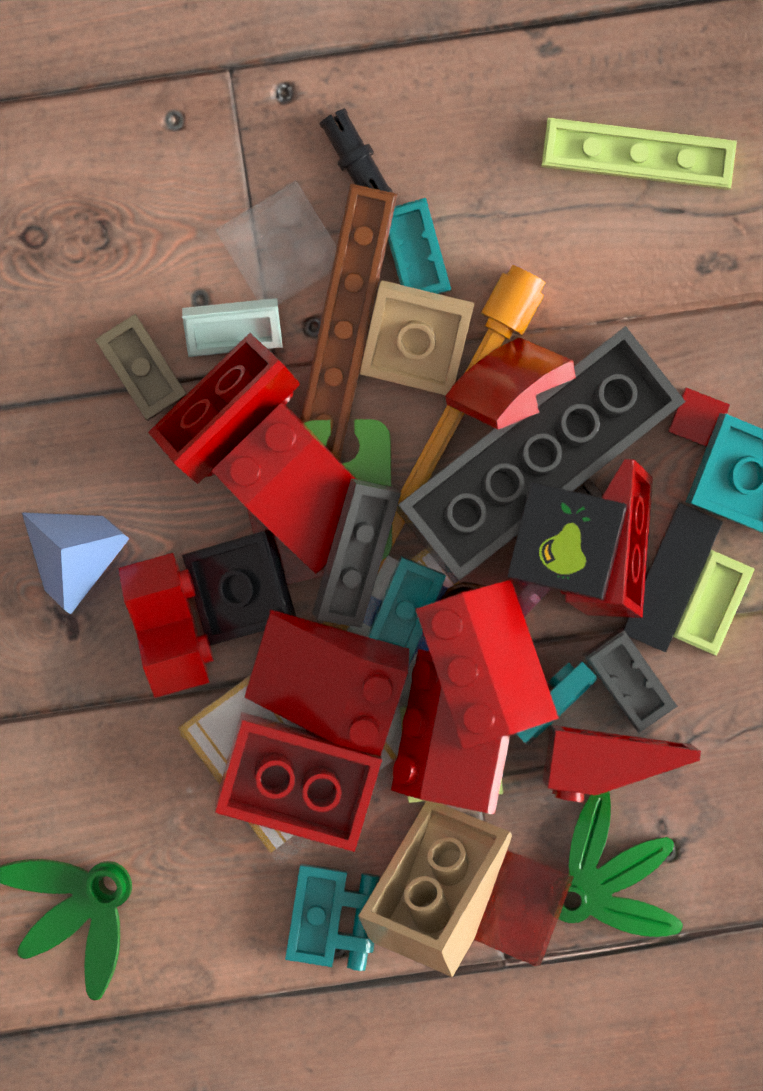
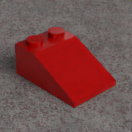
[211,403,358,574]
[561,459,653,618]
[244,610,409,757]
[543,725,701,802]

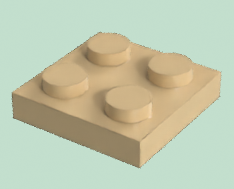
[359,280,475,395]

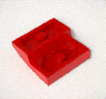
[445,337,576,430]

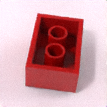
[215,712,382,852]

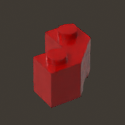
[118,553,214,698]

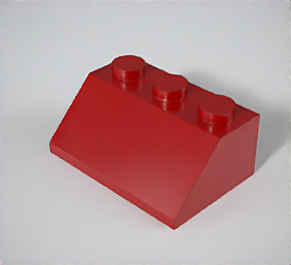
[148,333,300,484]
[416,580,559,751]
[391,649,510,814]

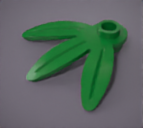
[548,791,683,937]
[0,859,132,1001]

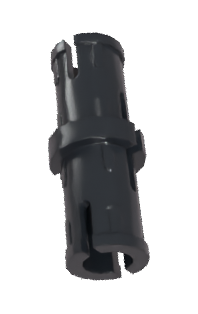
[319,108,393,193]

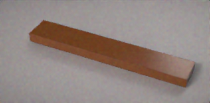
[300,184,398,461]

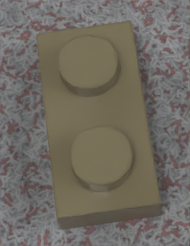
[95,314,187,421]

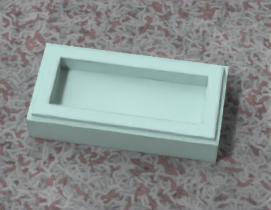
[182,298,283,357]

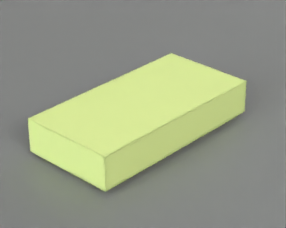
[673,550,755,656]

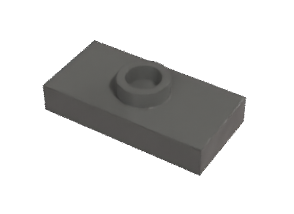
[583,628,678,734]

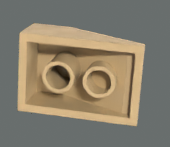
[358,801,512,977]

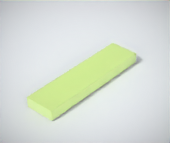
[541,118,737,190]

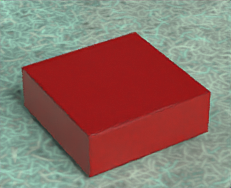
[667,387,730,447]

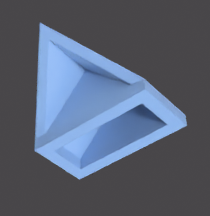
[22,512,129,614]

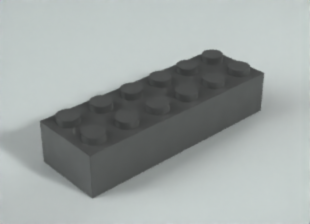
[396,326,686,584]

